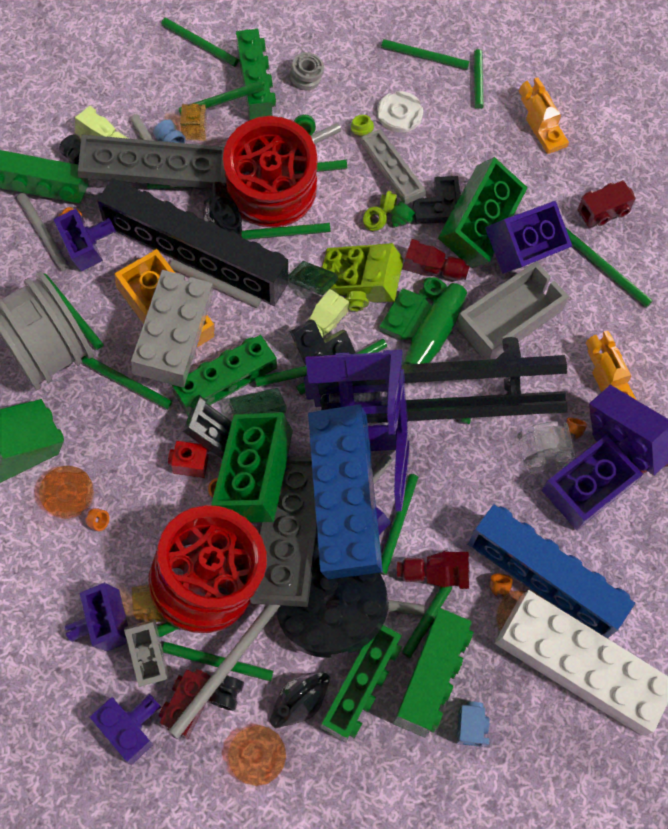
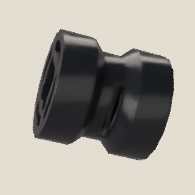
[59,134,81,165]
[208,675,244,711]

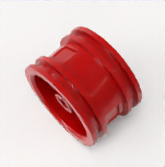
[223,116,318,228]
[148,505,267,633]

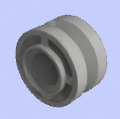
[290,52,324,90]

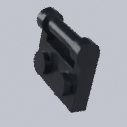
[182,395,232,460]

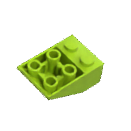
[317,243,404,302]

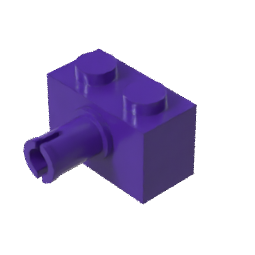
[53,208,116,271]
[65,582,128,651]
[90,693,161,765]

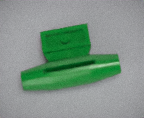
[379,283,467,364]

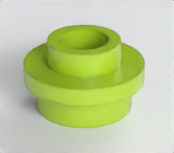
[351,115,374,136]
[380,190,397,215]
[363,206,387,231]
[345,291,369,311]

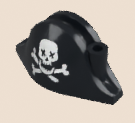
[203,182,242,237]
[269,671,331,729]

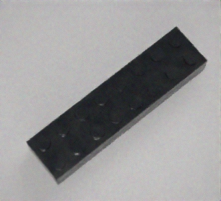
[97,178,289,306]

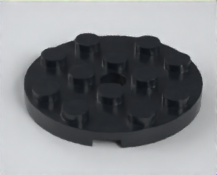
[277,558,389,658]

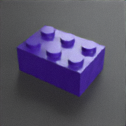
[485,200,572,274]
[589,385,668,476]
[541,435,643,530]

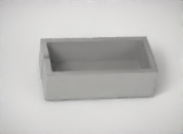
[456,261,569,360]
[131,270,213,388]

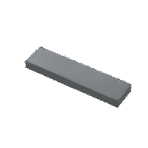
[360,129,426,204]

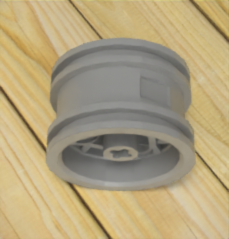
[0,271,94,391]

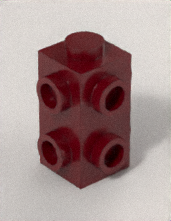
[577,180,636,228]
[158,669,211,739]

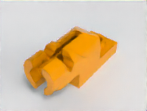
[519,78,569,154]
[586,331,636,399]

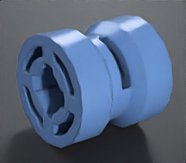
[153,119,186,143]

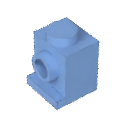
[456,701,490,747]

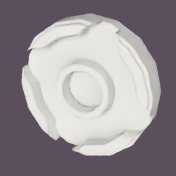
[377,91,423,133]

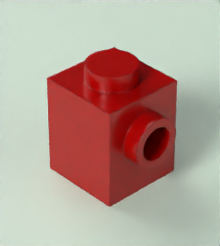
[168,441,209,478]

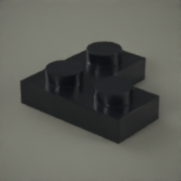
[413,176,461,224]
[289,319,356,366]

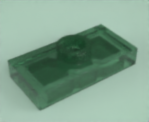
[288,261,339,296]
[229,388,287,416]

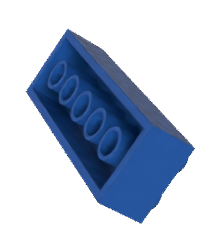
[308,404,383,579]
[467,504,636,639]

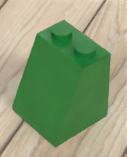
[0,399,64,483]

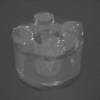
[516,421,576,475]

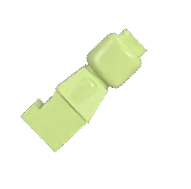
[75,106,127,138]
[295,289,349,346]

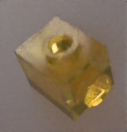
[180,103,207,141]
[132,585,164,623]

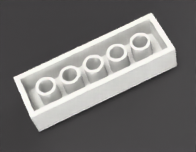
[494,590,668,735]

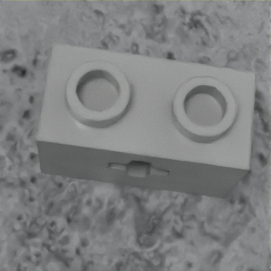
[124,619,169,687]

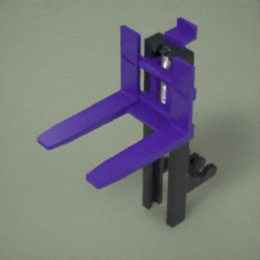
[304,337,568,511]

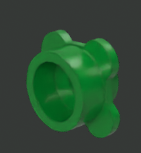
[419,277,447,302]

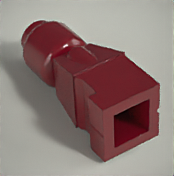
[402,239,470,281]
[397,551,470,589]

